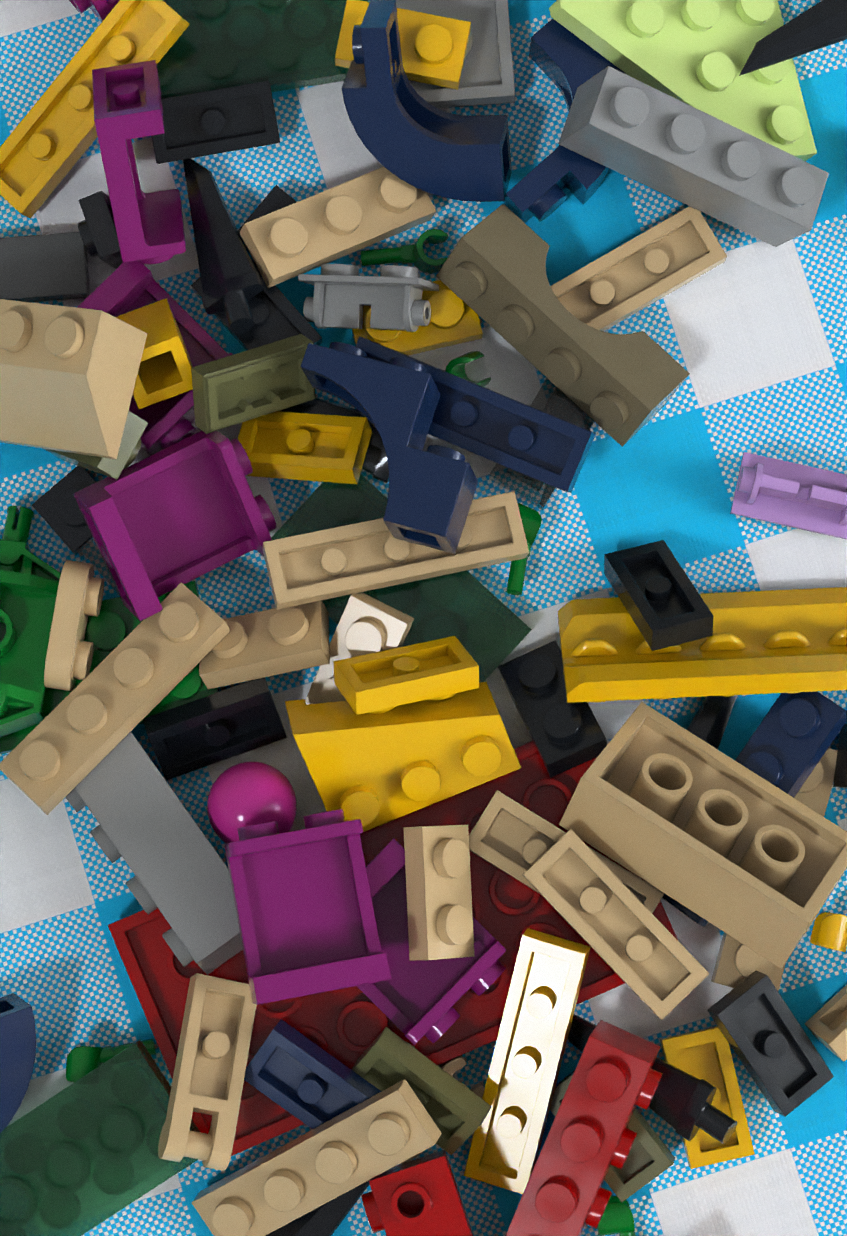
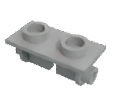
[298,264,439,332]

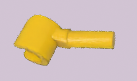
[810,912,847,952]

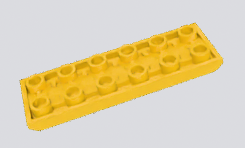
[558,587,847,703]

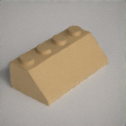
[0,299,148,459]
[559,702,847,969]

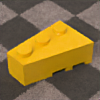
[285,682,521,832]

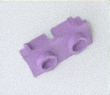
[730,452,847,540]

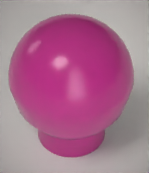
[207,761,297,844]

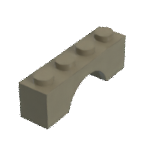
[436,204,690,447]

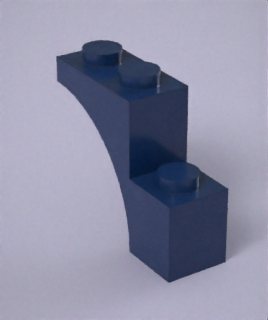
[301,342,478,554]

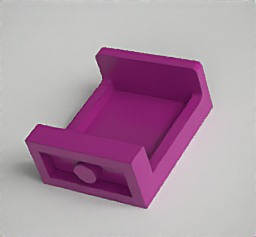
[92,60,186,264]
[76,261,233,456]
[73,430,277,621]
[225,809,391,1005]
[357,838,507,1045]

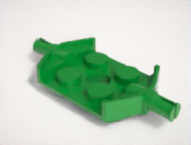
[0,506,61,737]

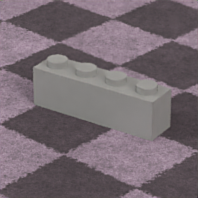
[558,66,829,247]
[66,732,243,975]

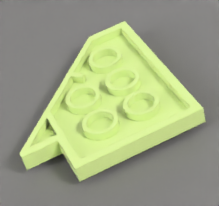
[549,0,817,161]

